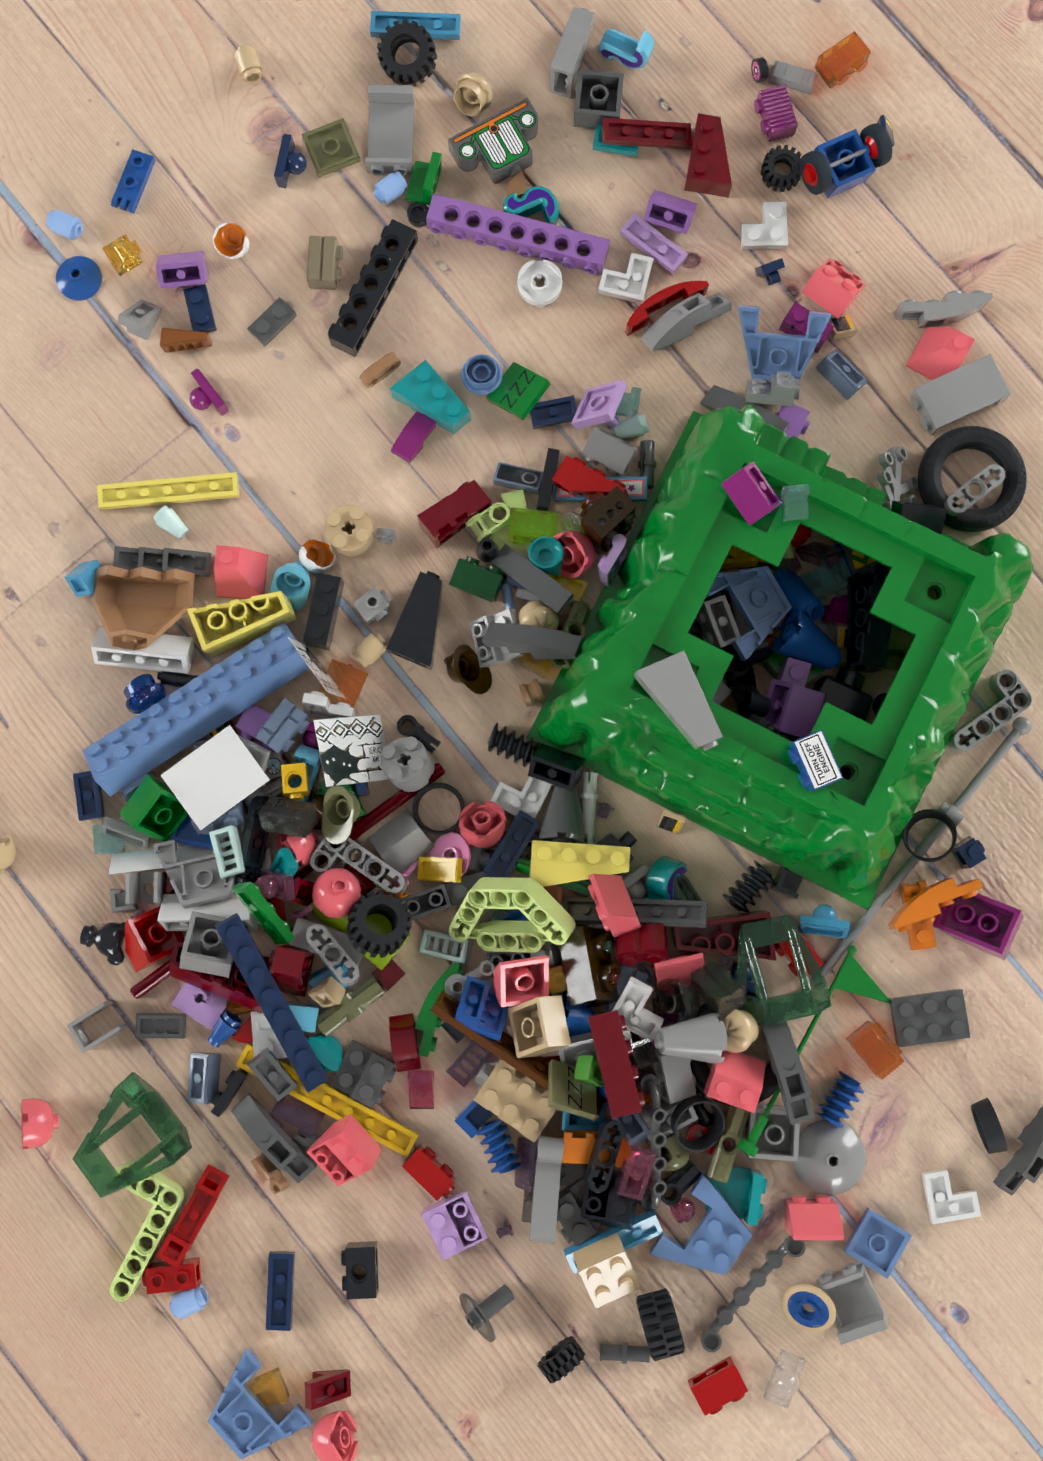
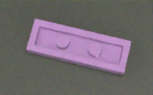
[620,213,688,275]

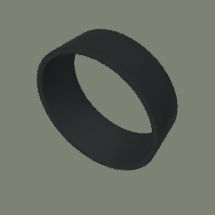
[412,782,465,835]
[902,809,957,862]
[670,1096,725,1152]
[971,1098,1008,1154]

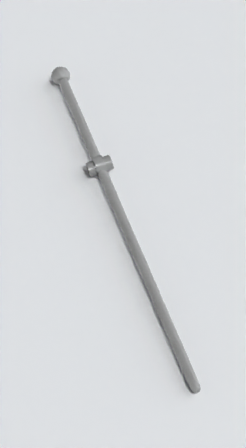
[791,717,1032,1011]

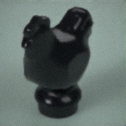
[80,922,125,966]

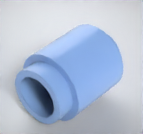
[373,171,408,205]
[46,210,83,240]
[169,1285,209,1320]

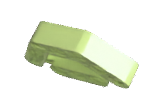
[448,877,576,953]

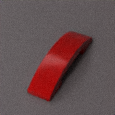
[625,280,709,336]
[156,1164,230,1268]

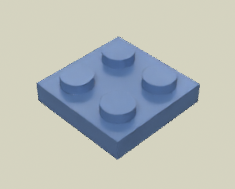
[843,1207,912,1279]

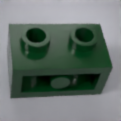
[449,556,506,602]

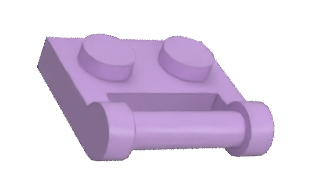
[598,534,627,587]

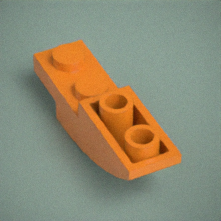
[888,878,983,932]

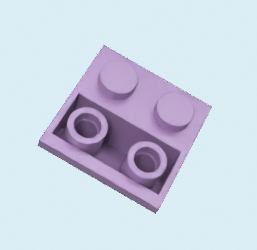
[422,1191,488,1260]

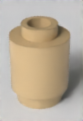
[234,45,262,83]
[352,633,387,668]

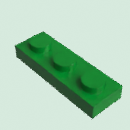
[232,882,295,944]

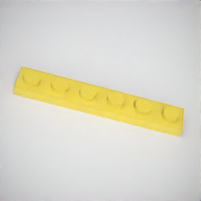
[97,472,240,510]

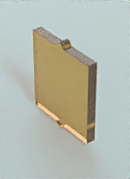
[318,659,368,708]

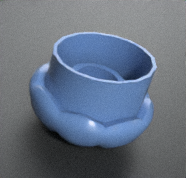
[461,354,502,395]

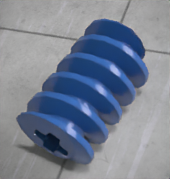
[815,1071,864,1128]
[477,1118,521,1174]

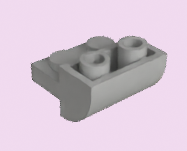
[470,608,526,668]

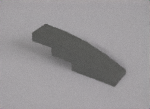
[700,385,789,433]
[492,543,574,614]
[113,546,212,577]
[482,623,584,659]

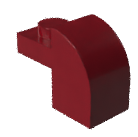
[389,1013,421,1072]

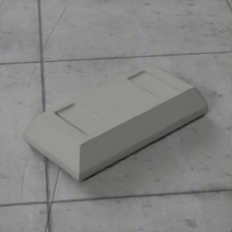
[768,60,818,95]

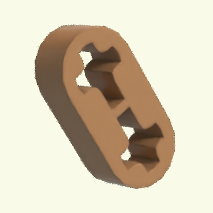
[359,352,401,388]

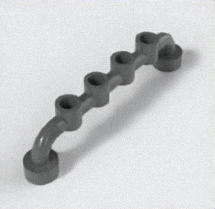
[637,1071,667,1212]
[701,1235,805,1352]

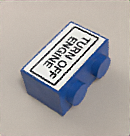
[787,730,843,792]

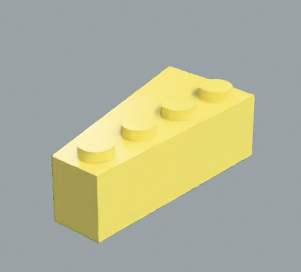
[187,591,297,657]
[529,840,630,887]

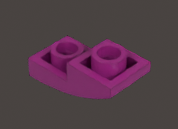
[391,411,436,463]

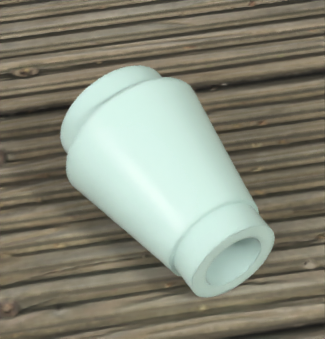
[614,414,649,439]
[153,505,189,540]

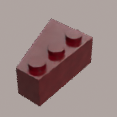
[684,113,732,198]
[417,480,492,548]
[268,944,315,997]

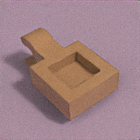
[251,1153,289,1194]

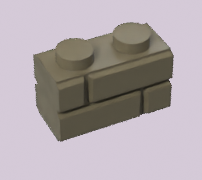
[307,235,343,290]

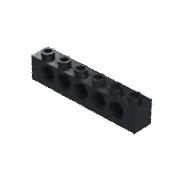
[328,219,418,357]

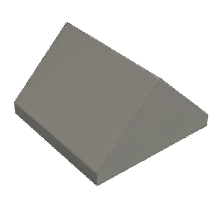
[368,809,435,873]

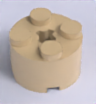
[325,505,375,557]

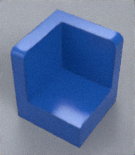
[455,1100,492,1139]

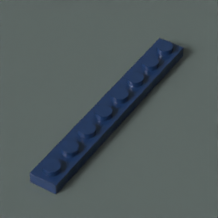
[215,913,329,1092]

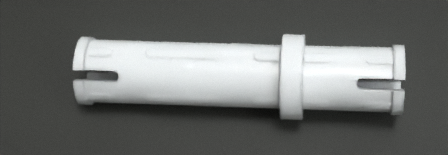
[580,772,599,844]

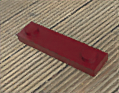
[602,118,692,149]

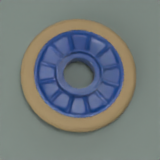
[782,1284,836,1332]

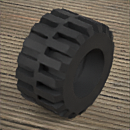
[377,19,437,87]
[347,890,412,958]
[636,1288,685,1361]

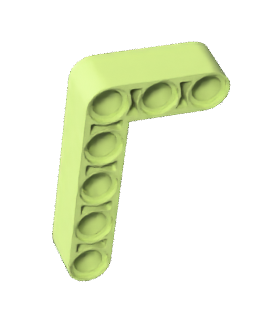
[110,1160,185,1302]

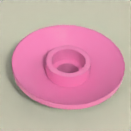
[430,833,471,875]

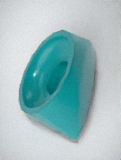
[528,536,564,576]
[308,1035,343,1073]

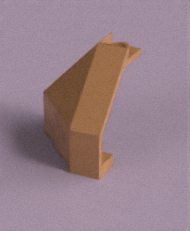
[93,565,195,650]

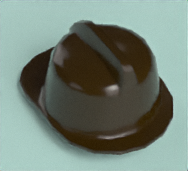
[444,644,492,694]

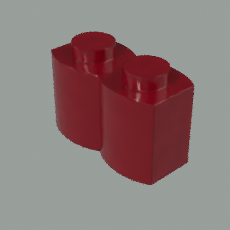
[616,923,668,966]

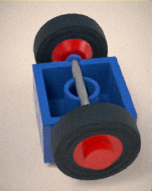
[800,123,892,199]

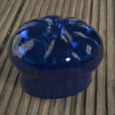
[124,674,166,715]

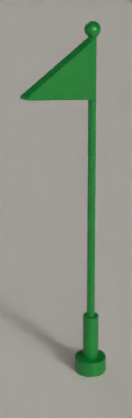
[737,945,891,1158]

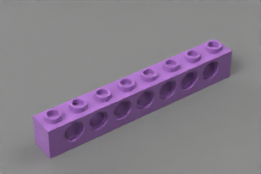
[426,193,610,275]

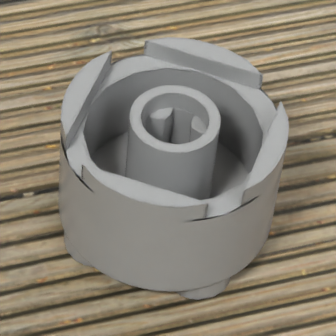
[381,736,435,792]

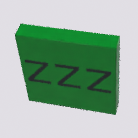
[487,362,551,421]

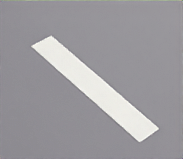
[109,845,214,874]

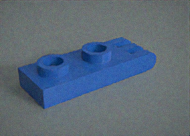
[111,149,156,214]

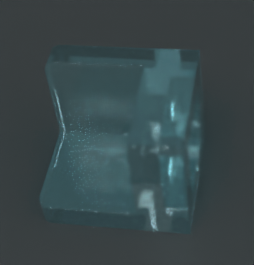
[616,387,641,417]
[780,484,810,522]
[93,825,125,855]

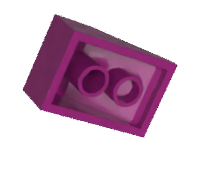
[933,893,1024,960]

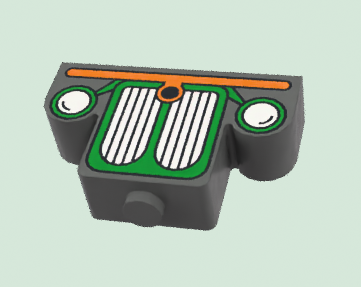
[448,97,538,184]

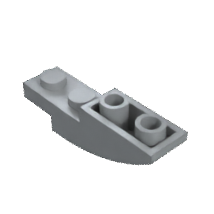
[895,290,993,329]
[641,293,732,352]

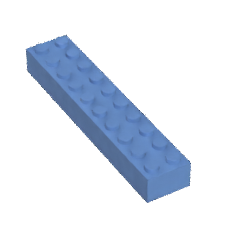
[82,622,310,796]

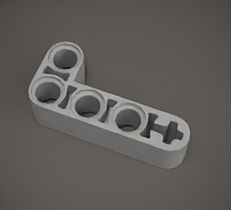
[947,670,1032,753]
[310,837,408,895]
[529,1136,564,1243]

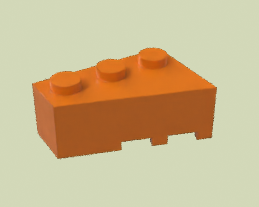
[562,1129,637,1169]

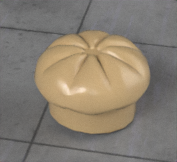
[454,72,493,116]
[518,600,559,630]
[717,1008,758,1053]

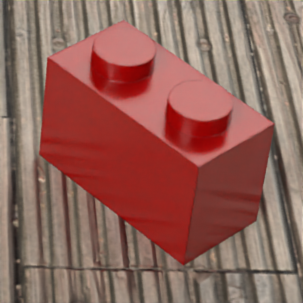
[687,1356,748,1416]

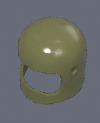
[645,1130,690,1172]

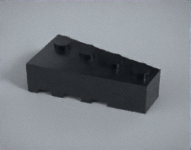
[847,565,892,673]

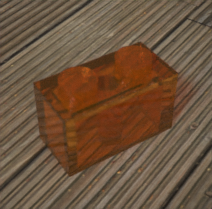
[814,31,871,89]
[846,1020,904,1080]

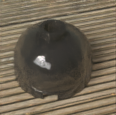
[652,978,701,1026]

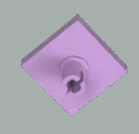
[571,380,627,430]
[171,983,231,1030]

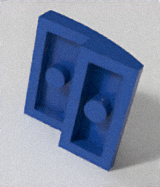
[455,975,509,1041]

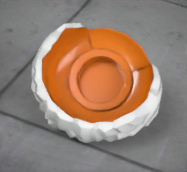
[212,223,249,260]
[299,539,336,573]

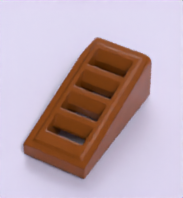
[160,328,212,352]

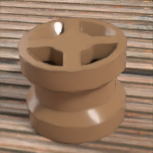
[519,679,545,707]

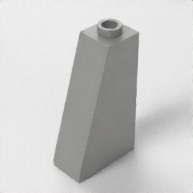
[549,7,595,98]
[634,651,723,751]

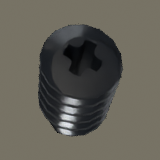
[487,722,540,767]
[722,860,775,913]

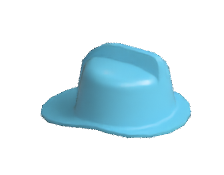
[270,560,311,612]

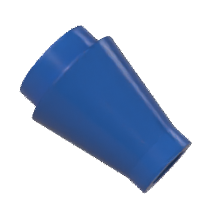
[207,1010,242,1048]

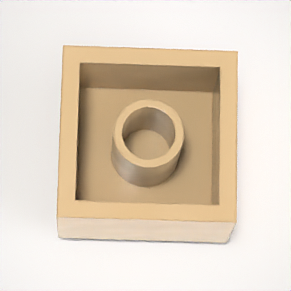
[508,996,571,1058]
[572,1232,641,1308]

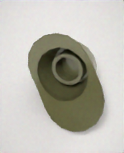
[322,786,361,845]

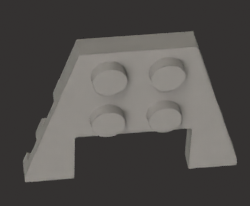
[153,824,246,909]

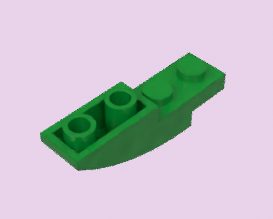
[414,962,464,1057]

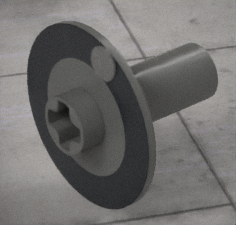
[459,1284,514,1342]

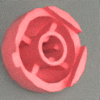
[553,530,596,579]
[459,801,507,848]
[274,823,319,872]
[312,868,361,918]
[21,1098,58,1149]
[311,1411,358,1461]

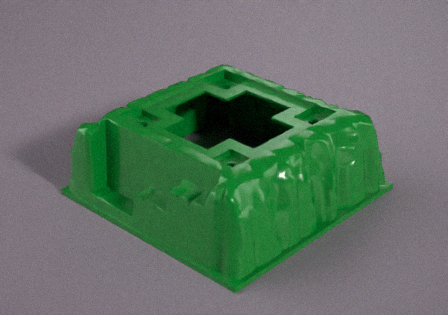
[526,404,1034,910]

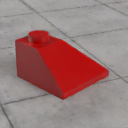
[125,906,185,972]

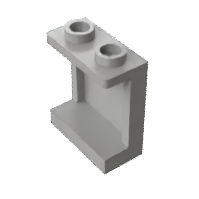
[816,1263,889,1345]

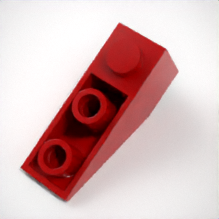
[552,455,629,498]

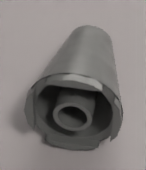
[538,786,586,844]

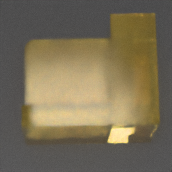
[251,1367,290,1406]

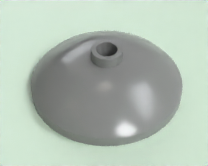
[793,1120,866,1195]

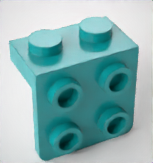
[705,1166,767,1226]

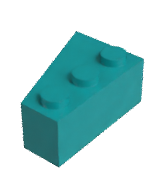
[390,360,471,435]

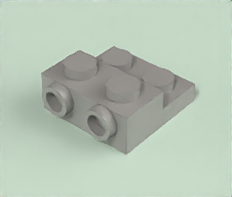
[746,371,800,407]

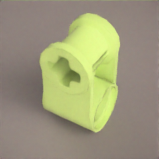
[466,503,511,544]

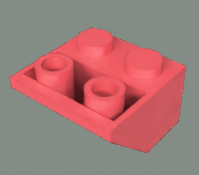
[802,258,866,319]
[588,874,641,937]
[307,1114,382,1186]

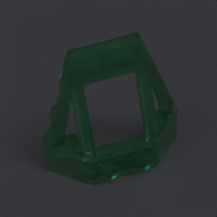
[732,915,832,1026]
[72,1072,192,1198]

